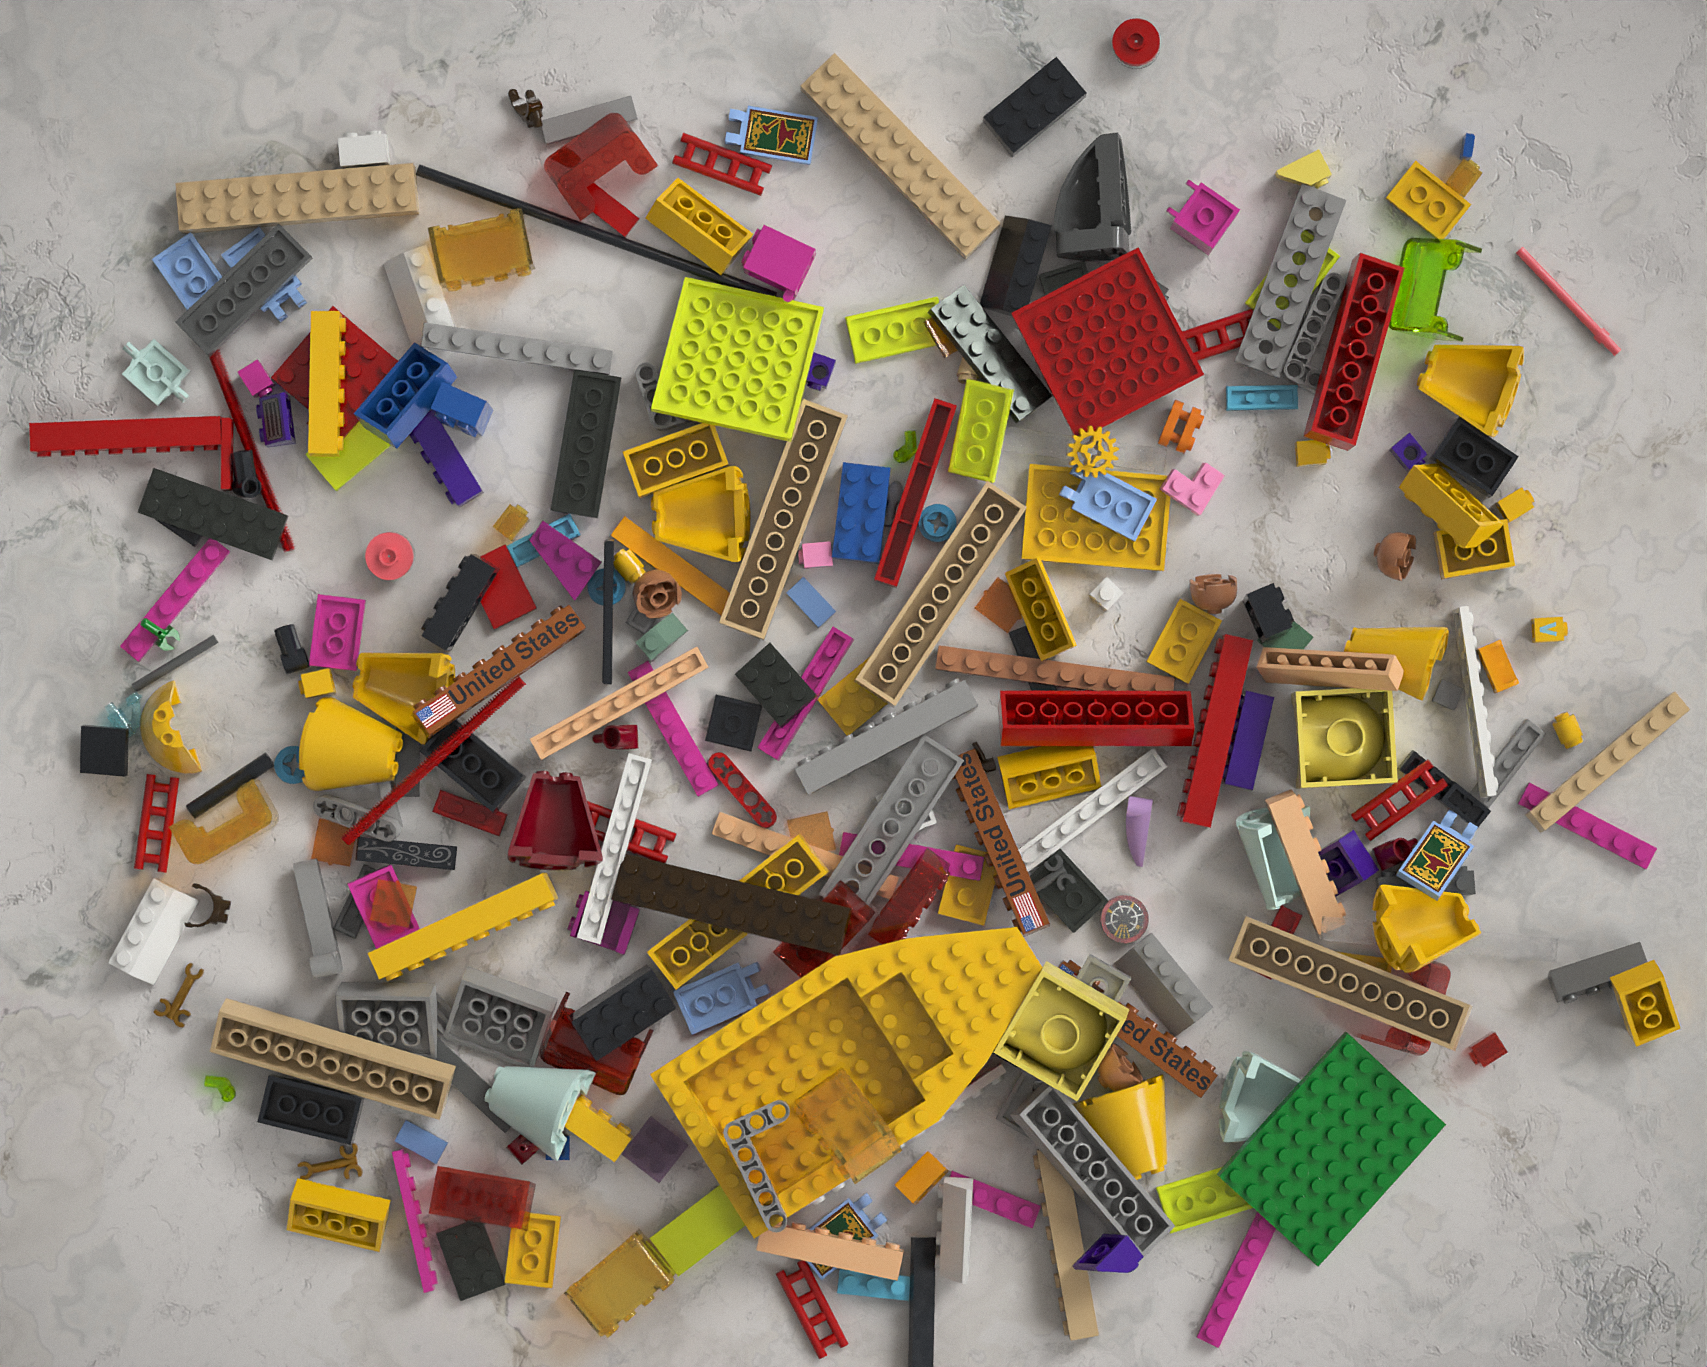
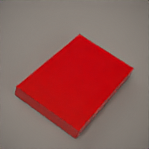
[480,544,537,630]

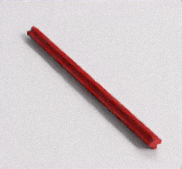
[208,349,296,552]
[340,675,526,846]

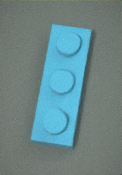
[837,1269,910,1301]

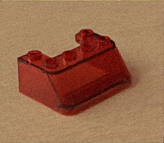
[544,113,658,221]

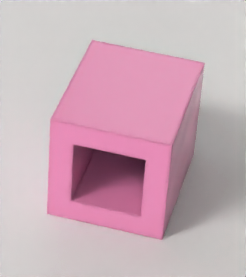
[798,541,833,569]

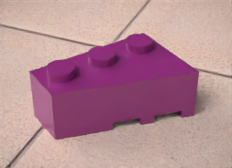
[529,520,602,601]

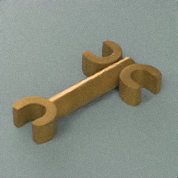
[154,963,204,1028]
[297,1143,363,1180]

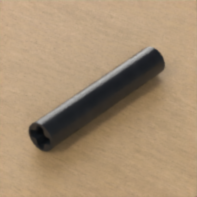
[186,752,274,819]

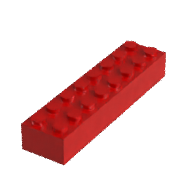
[1303,253,1405,451]
[1177,634,1254,828]
[998,691,1195,746]

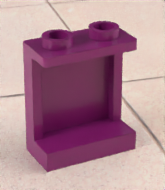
[567,891,640,955]

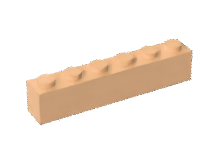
[1257,647,1404,691]
[1265,789,1346,934]
[756,1221,904,1281]

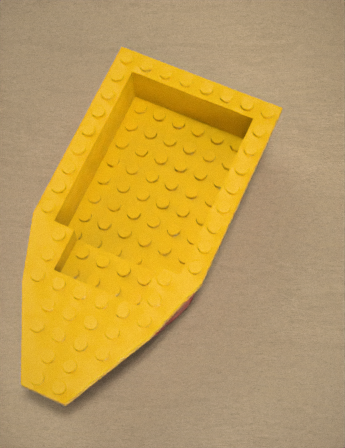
[650,927,1043,1239]

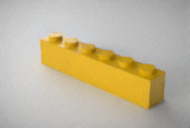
[308,311,346,457]

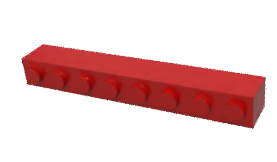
[874,398,957,588]
[29,416,222,458]

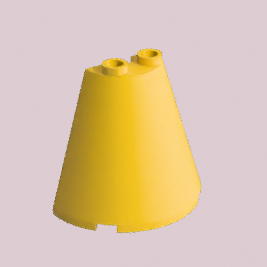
[1417,345,1524,437]
[651,466,751,562]
[1344,627,1449,701]
[352,652,455,745]
[140,680,202,773]
[299,697,403,791]
[1372,885,1481,973]
[1073,1074,1167,1180]

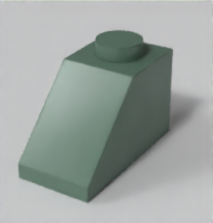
[636,613,688,662]

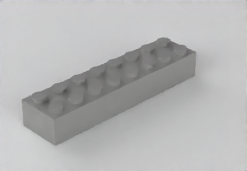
[795,678,978,795]
[1010,1083,1175,1256]

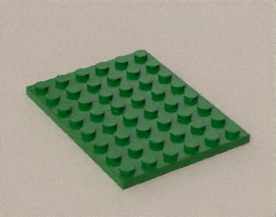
[1216,1031,1446,1267]

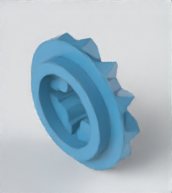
[918,504,957,542]
[587,568,626,606]
[274,746,305,784]

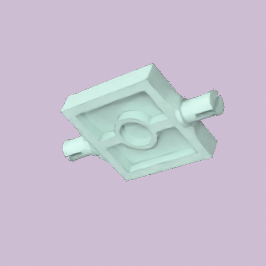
[122,339,190,406]

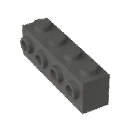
[1375,866,1476,895]
[1547,942,1648,1004]

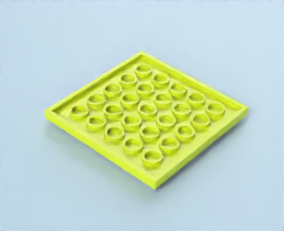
[651,277,824,442]

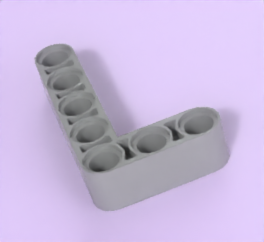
[1282,272,1344,394]
[635,362,693,431]
[293,858,343,979]
[723,1100,790,1233]

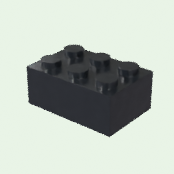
[1429,417,1519,498]
[1242,583,1294,644]

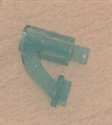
[105,691,143,738]

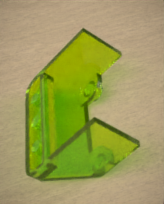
[1389,238,1482,342]

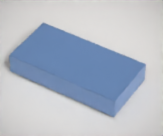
[786,577,836,628]
[395,1120,448,1164]

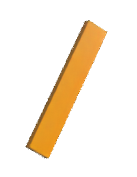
[611,516,730,616]

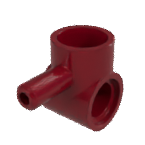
[592,725,639,750]
[1372,838,1418,871]
[506,1134,539,1165]

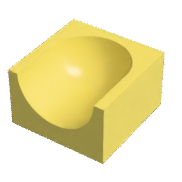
[1291,688,1398,789]
[994,961,1129,1102]

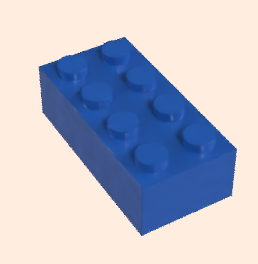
[354,342,458,449]
[431,382,494,438]
[832,462,891,564]

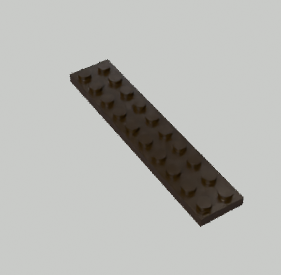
[611,854,852,956]

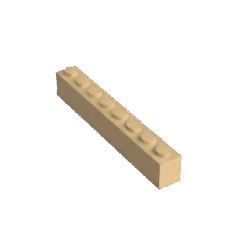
[1525,691,1690,833]
[1033,1149,1099,1341]

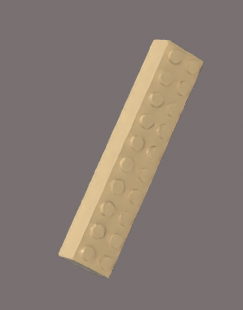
[800,53,1000,260]
[175,163,419,234]
[719,399,848,640]
[854,481,1027,708]
[1228,916,1473,1051]
[210,998,456,1120]

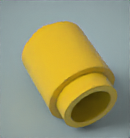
[614,549,646,584]
[1552,712,1583,749]

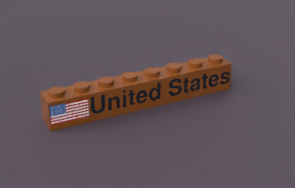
[411,605,586,738]
[952,748,1050,937]
[1058,960,1218,1098]

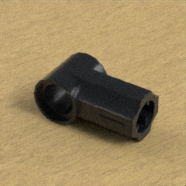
[230,450,261,498]
[274,624,310,675]

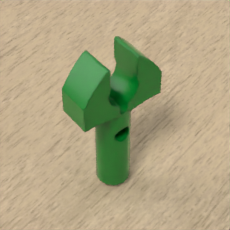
[140,618,180,651]

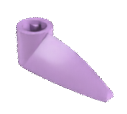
[1126,796,1153,867]

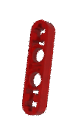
[708,752,777,828]

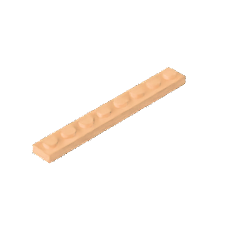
[530,647,709,760]
[712,812,899,900]

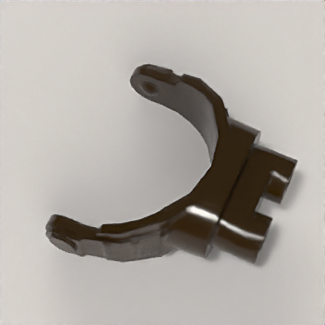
[508,89,543,128]
[184,883,231,928]

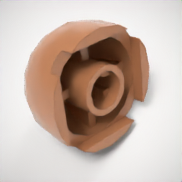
[1374,532,1416,581]
[632,570,682,618]
[1190,574,1237,614]
[1097,1044,1143,1091]

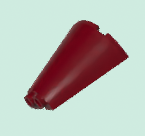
[507,771,603,871]

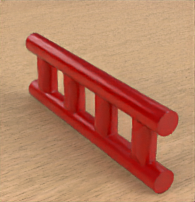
[672,133,773,196]
[1182,309,1253,361]
[1351,759,1448,841]
[134,774,180,873]
[587,801,677,863]
[775,1260,849,1359]

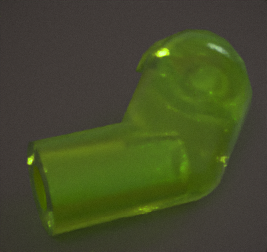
[893,430,917,463]
[204,1075,236,1102]

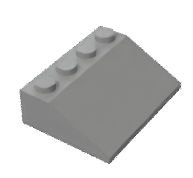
[443,966,558,1067]
[335,982,437,1060]

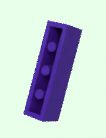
[409,410,484,507]
[1222,690,1274,791]

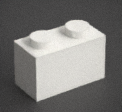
[338,131,390,169]

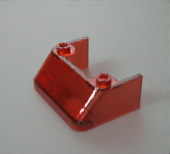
[1357,961,1451,1056]
[539,992,654,1095]

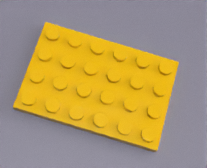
[1021,464,1170,571]

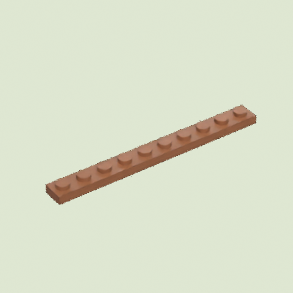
[935,645,1175,691]

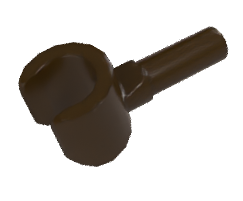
[972,741,996,772]

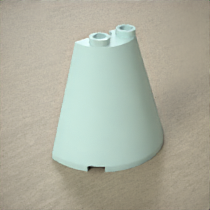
[1236,806,1310,910]
[1219,1051,1302,1142]
[485,1066,596,1161]

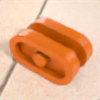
[1158,399,1204,454]

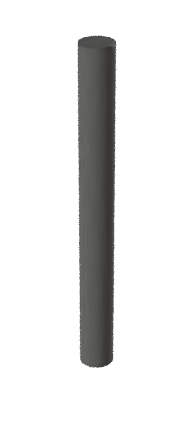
[132,635,219,692]

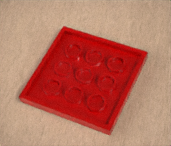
[271,306,398,438]

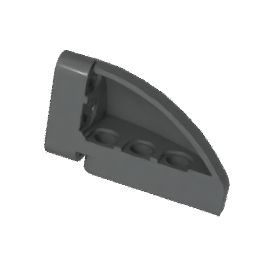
[1053,132,1132,261]

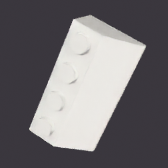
[383,245,456,349]
[108,878,199,985]
[935,1177,973,1284]

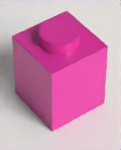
[238,359,275,398]

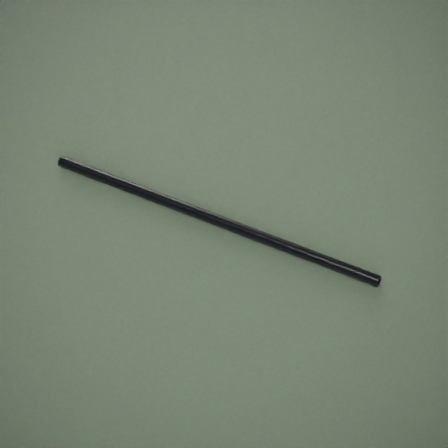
[416,164,777,297]

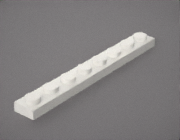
[1452,606,1498,799]
[1018,748,1167,872]
[577,753,652,944]

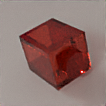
[1468,1031,1508,1068]

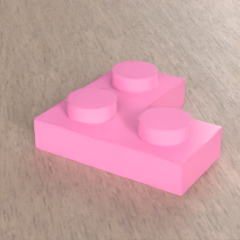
[1160,462,1225,516]

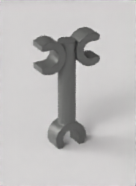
[1033,854,1076,893]

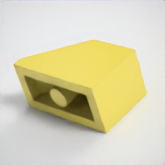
[1275,149,1332,189]

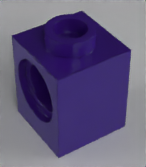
[806,352,836,391]
[1389,433,1428,471]

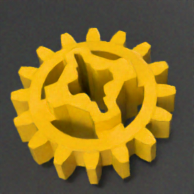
[1066,426,1119,478]

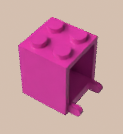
[1166,180,1240,256]
[741,225,816,302]

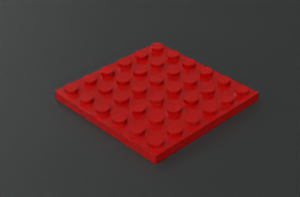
[1011,247,1204,436]

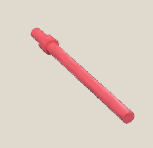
[1516,247,1621,356]

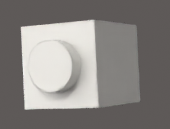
[1089,577,1123,612]

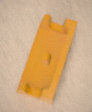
[1476,639,1519,694]
[895,1151,949,1205]

